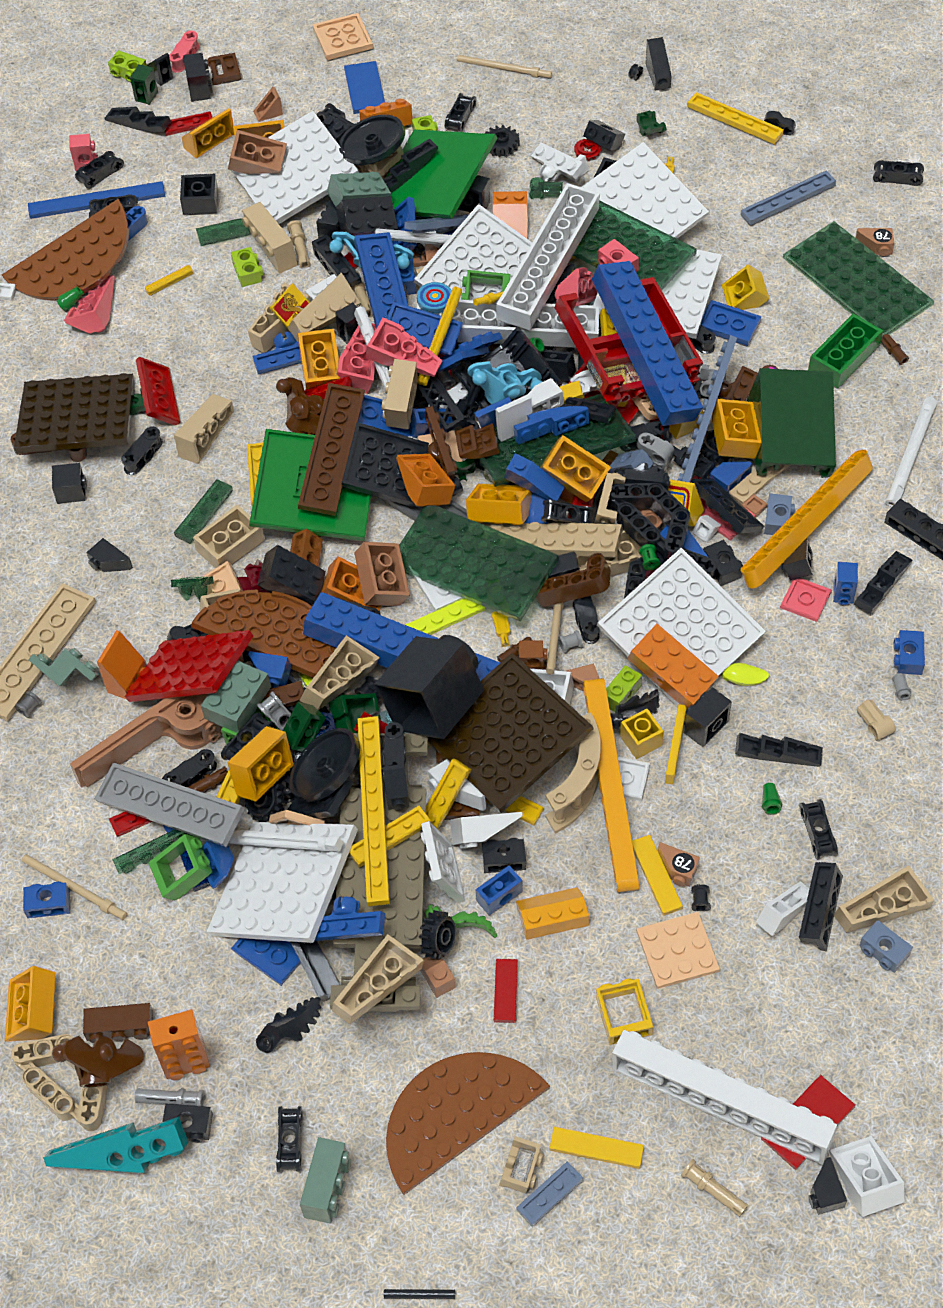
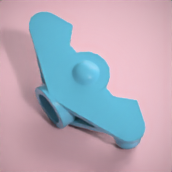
[329,232,414,269]
[467,361,542,404]

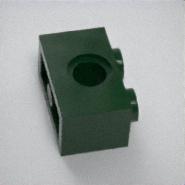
[130,64,158,105]
[283,702,326,751]

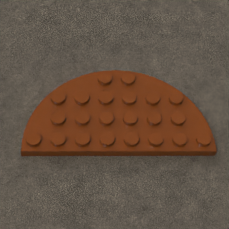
[2,199,129,301]
[191,590,336,678]
[386,1052,550,1195]

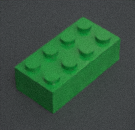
[808,313,883,388]

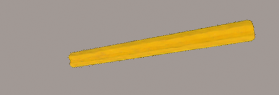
[417,286,462,386]

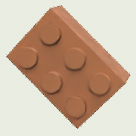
[354,542,410,606]

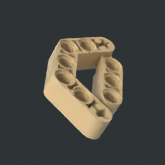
[11,1034,108,1131]

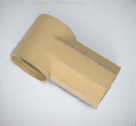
[857,699,896,741]

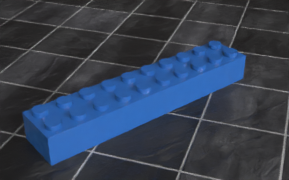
[592,261,703,426]
[303,592,500,681]

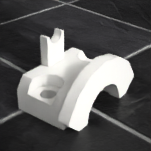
[570,369,602,395]

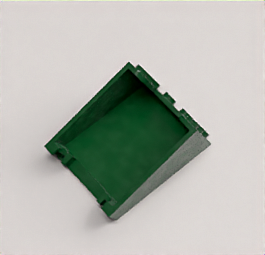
[747,368,836,478]

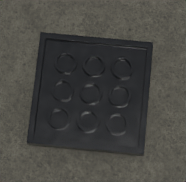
[341,422,429,507]

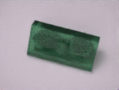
[171,576,214,602]

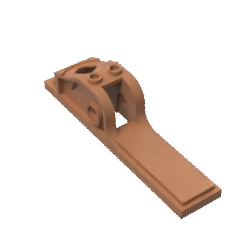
[70,654,245,788]

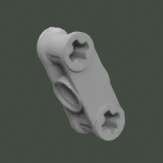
[257,691,291,731]

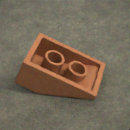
[228,130,287,174]

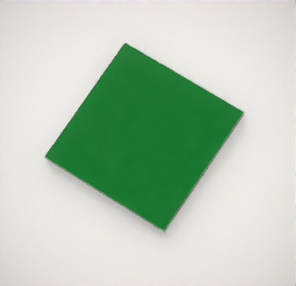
[387,129,497,219]
[249,429,371,541]

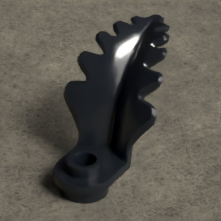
[614,463,670,490]
[610,689,660,731]
[256,997,321,1053]

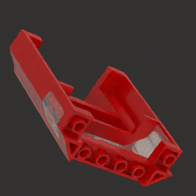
[554,277,703,409]

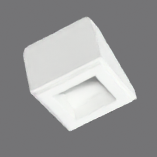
[692,515,721,543]

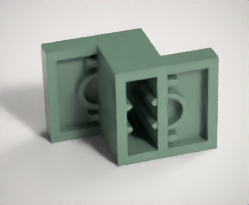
[28,648,100,686]

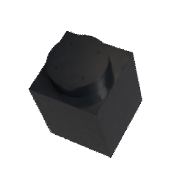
[374,635,484,739]

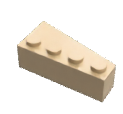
[242,202,298,274]
[248,282,311,353]

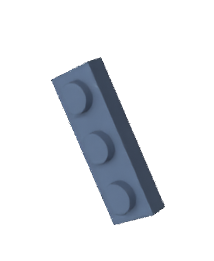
[516,1161,583,1227]

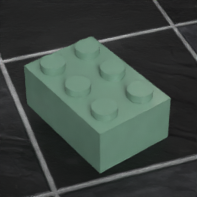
[327,172,391,207]
[201,661,271,733]
[300,1137,351,1224]

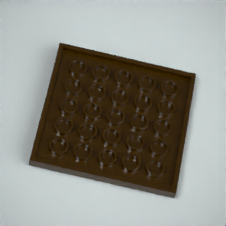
[14,373,134,453]
[428,653,594,813]

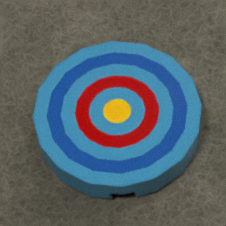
[417,282,452,314]

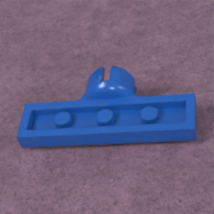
[252,332,301,375]
[314,896,385,941]

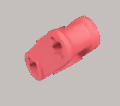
[169,30,200,73]

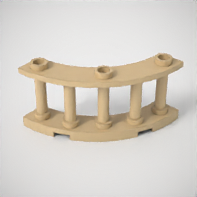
[545,712,601,834]

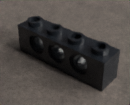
[884,498,943,561]

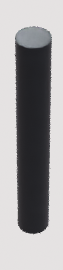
[384,1289,455,1299]

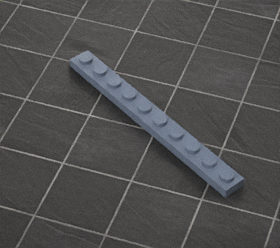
[677,335,737,482]

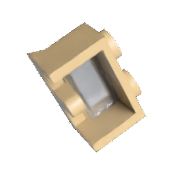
[499,1136,543,1194]

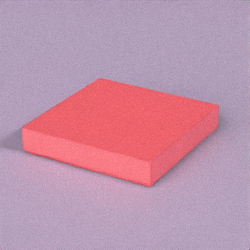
[780,578,832,622]

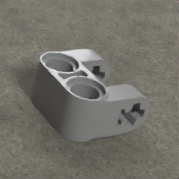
[637,433,674,473]

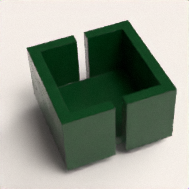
[329,693,381,733]

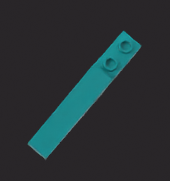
[43,1117,188,1173]

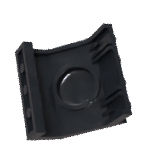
[454,327,563,409]

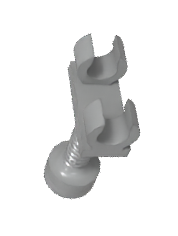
[699,364,727,397]

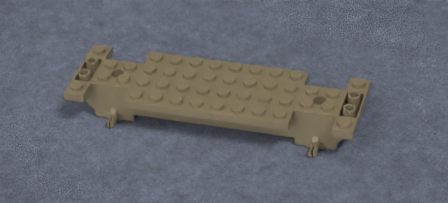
[330,733,428,1012]

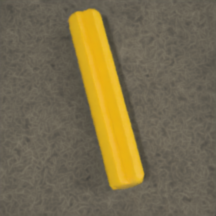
[145,265,193,296]

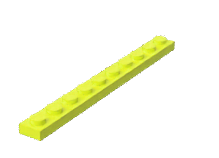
[299,593,485,687]

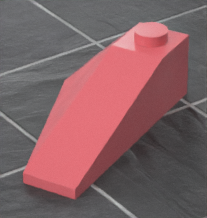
[555,267,598,306]
[64,275,115,334]
[367,318,442,377]
[337,323,376,394]

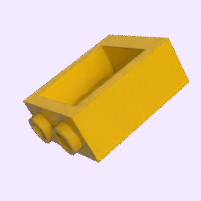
[596,978,653,1045]

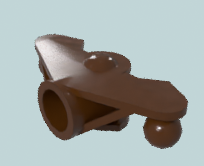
[276,377,324,434]
[52,1035,144,1088]

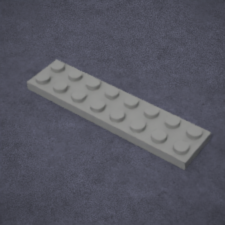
[94,763,245,847]

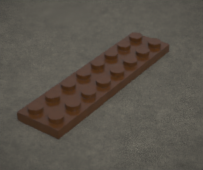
[298,383,365,516]

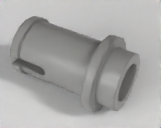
[892,673,912,700]

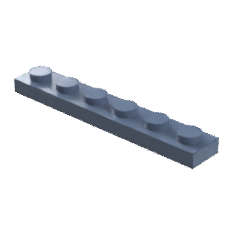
[741,170,836,226]
[405,214,469,233]

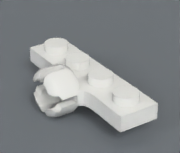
[531,143,586,184]

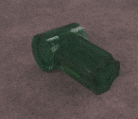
[529,177,563,200]

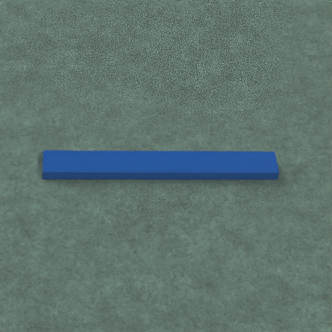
[28,181,166,219]

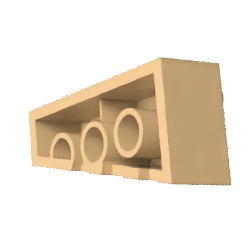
[288,273,361,342]
[174,394,234,464]
[576,530,648,576]
[300,635,380,710]
[834,865,935,933]
[332,934,424,1024]

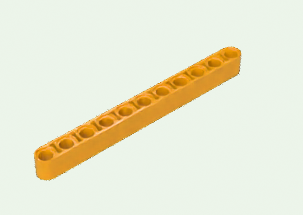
[741,450,873,589]
[583,678,639,893]

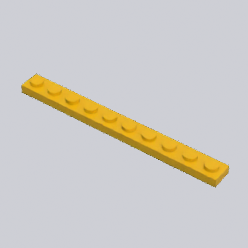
[358,716,390,907]

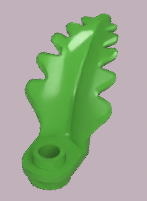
[425,904,498,938]

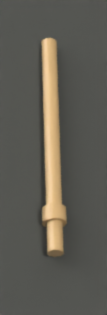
[457,55,552,78]
[546,602,564,675]
[22,854,127,920]

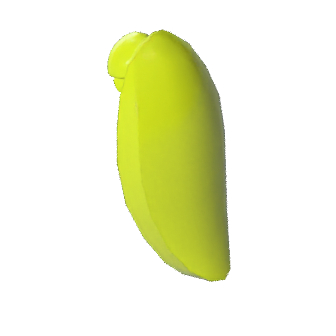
[722,663,769,686]

